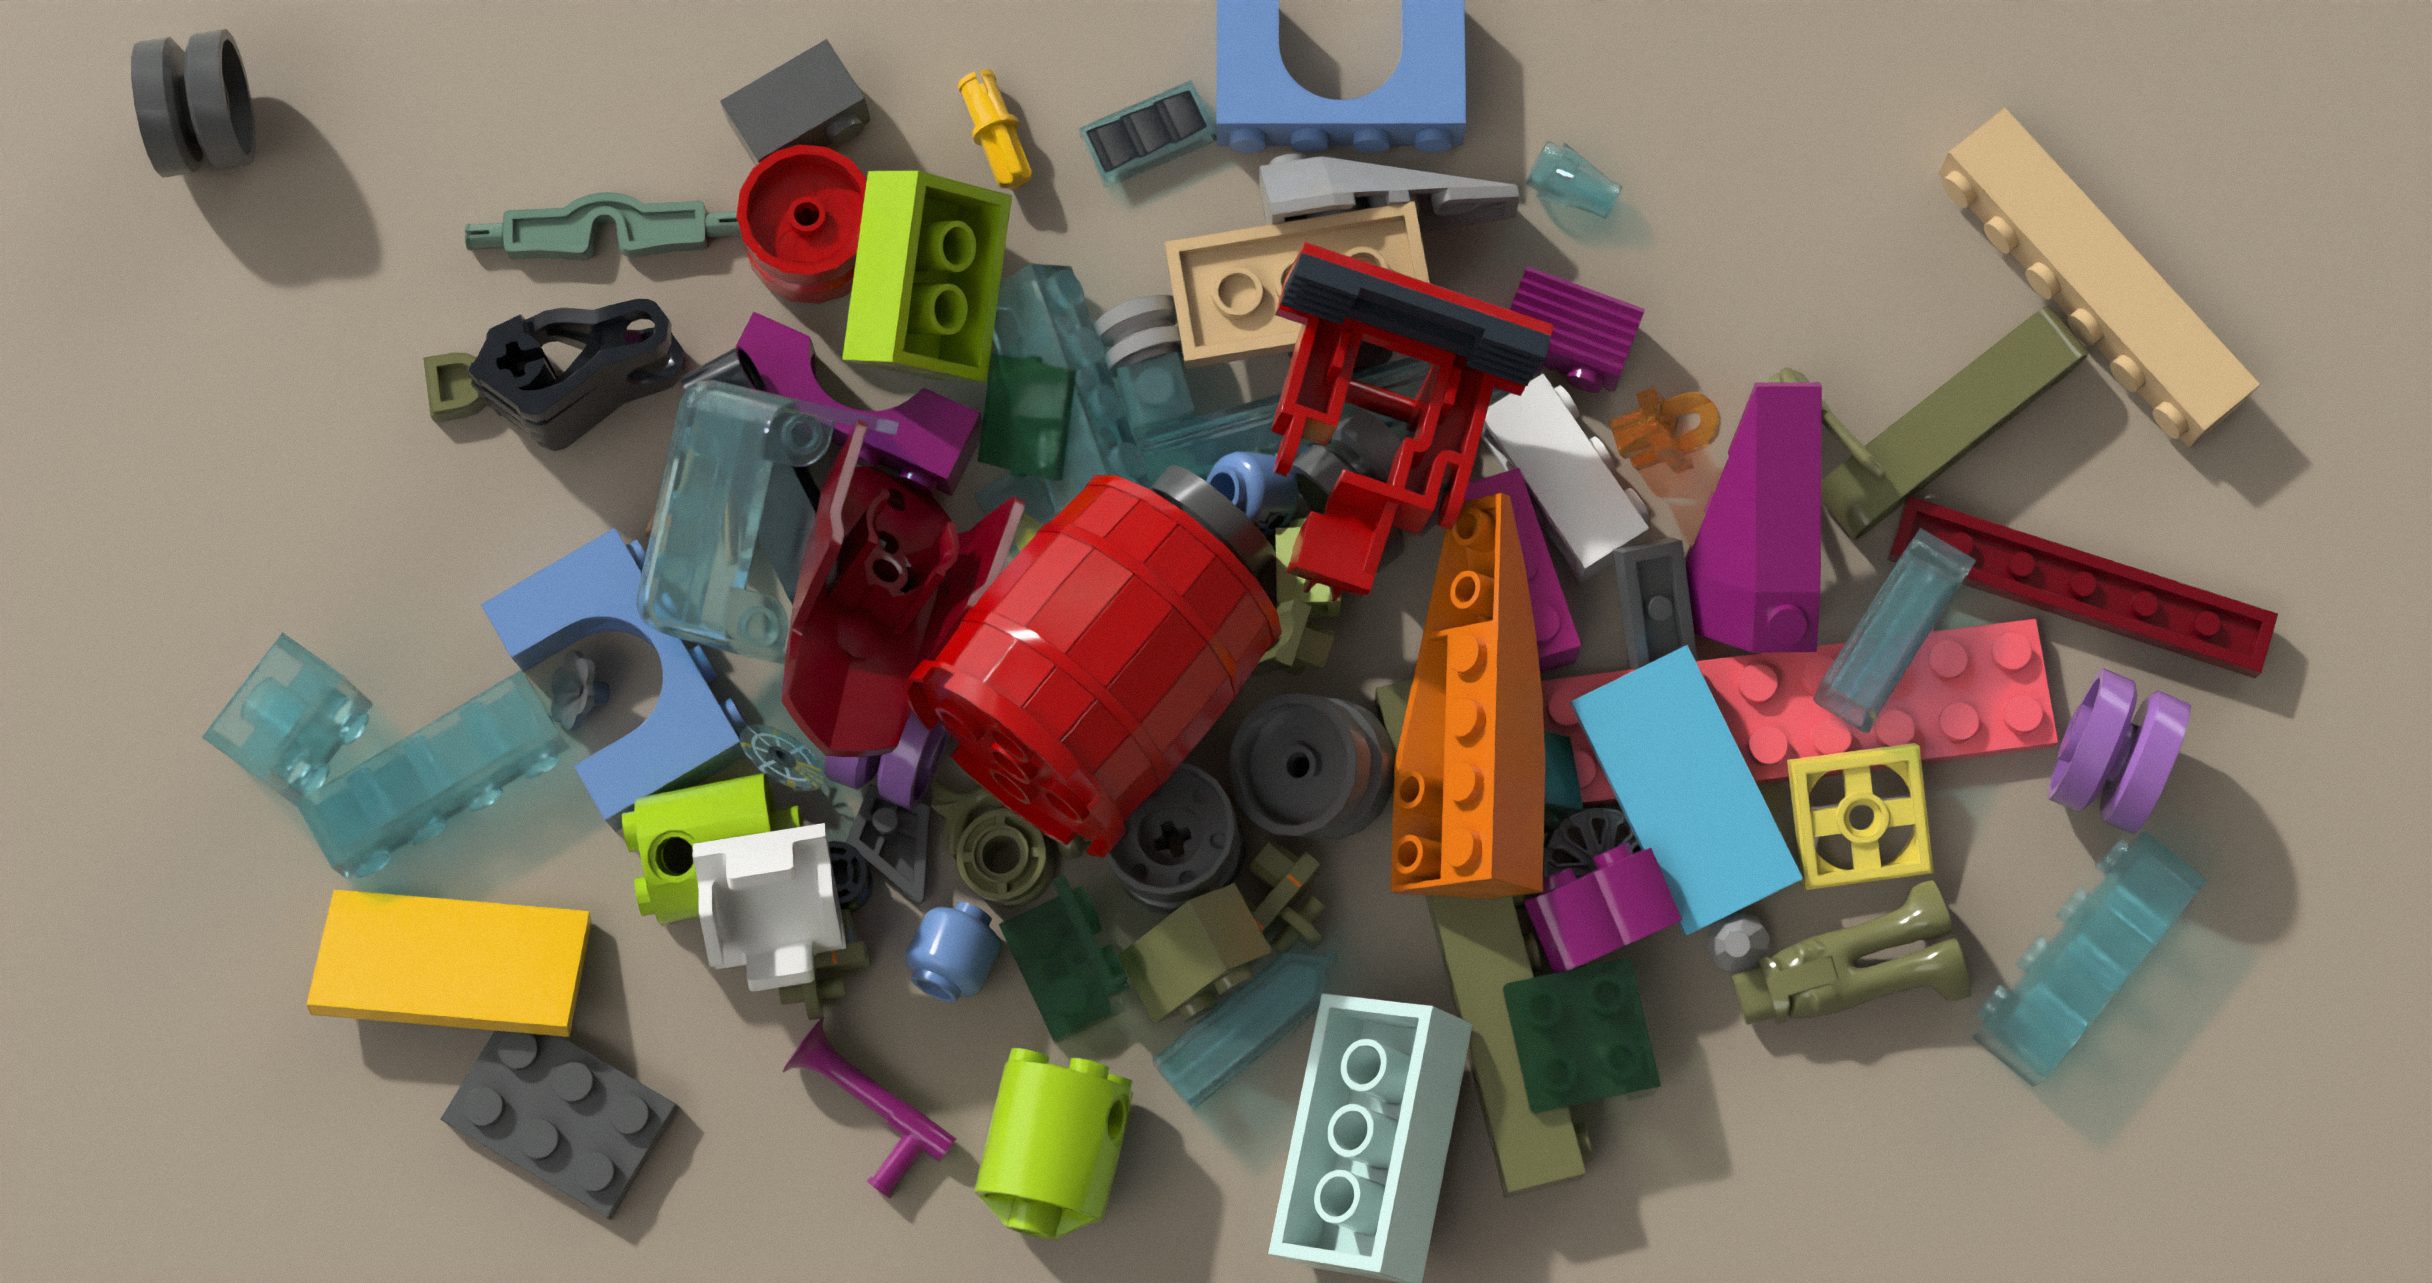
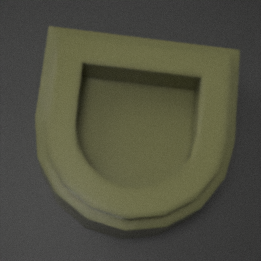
[423,352,487,423]

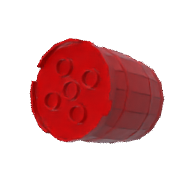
[902,475,1282,858]

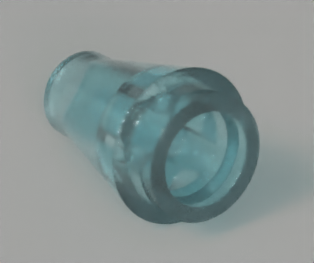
[1525,141,1622,219]

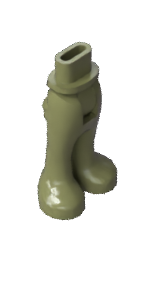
[1731,880,1971,1025]

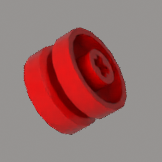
[736,145,867,304]

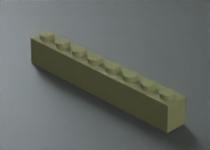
[1374,679,1593,1198]

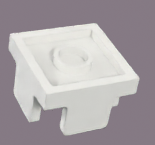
[693,823,846,991]

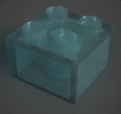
[202,632,373,806]

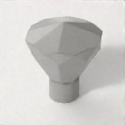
[1705,911,1770,973]

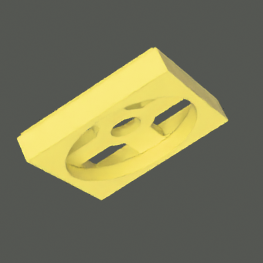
[1787,743,1934,890]

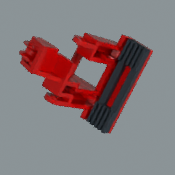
[1270,242,1554,602]

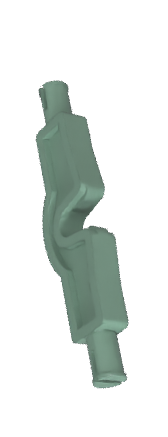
[465,192,742,261]

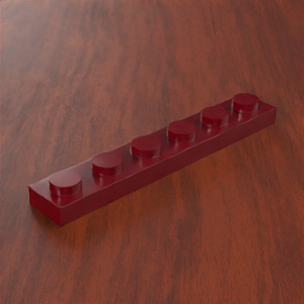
[1887,496,2278,678]

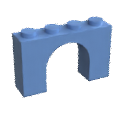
[1216,0,1466,153]
[481,528,749,832]

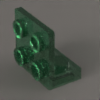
[999,874,1130,1044]
[1502,957,1661,1114]

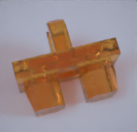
[1609,387,1721,474]

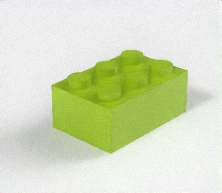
[842,171,1012,383]

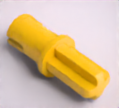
[957,69,1032,191]

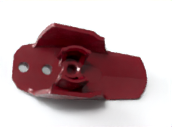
[781,419,1025,757]

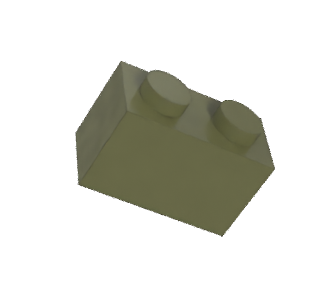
[1118,883,1272,1024]

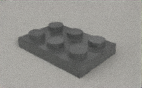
[440,1031,679,1220]

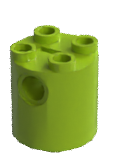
[622,773,804,926]
[974,1048,1134,1240]

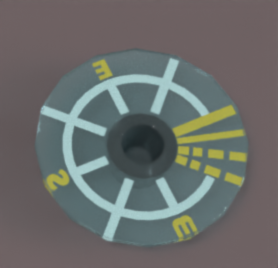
[740,724,825,791]

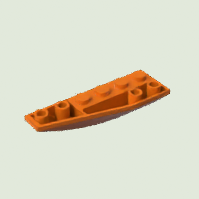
[1390,493,1545,899]

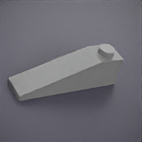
[1259,153,1519,233]

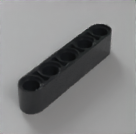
[681,346,821,606]

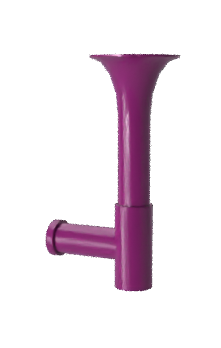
[782,1016,957,1199]

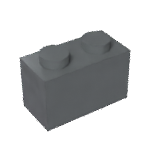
[720,39,871,166]

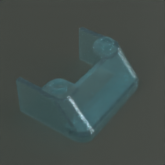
[636,380,899,664]

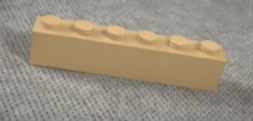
[1938,107,2260,448]

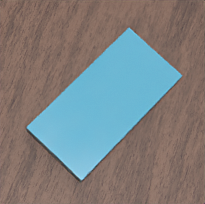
[1569,645,1803,936]

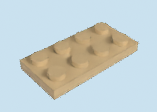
[1165,201,1430,369]

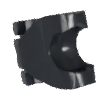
[468,299,686,451]

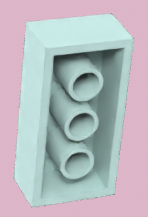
[1268,993,1473,1283]

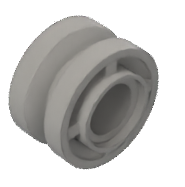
[1094,295,1183,378]

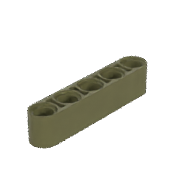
[1821,305,2090,540]

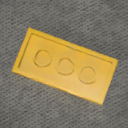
[306,890,592,1037]

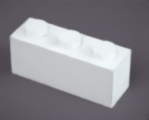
[1481,374,1650,584]

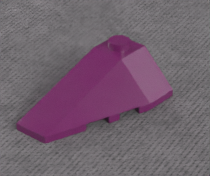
[1685,382,1822,653]

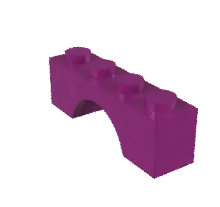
[735,311,985,496]

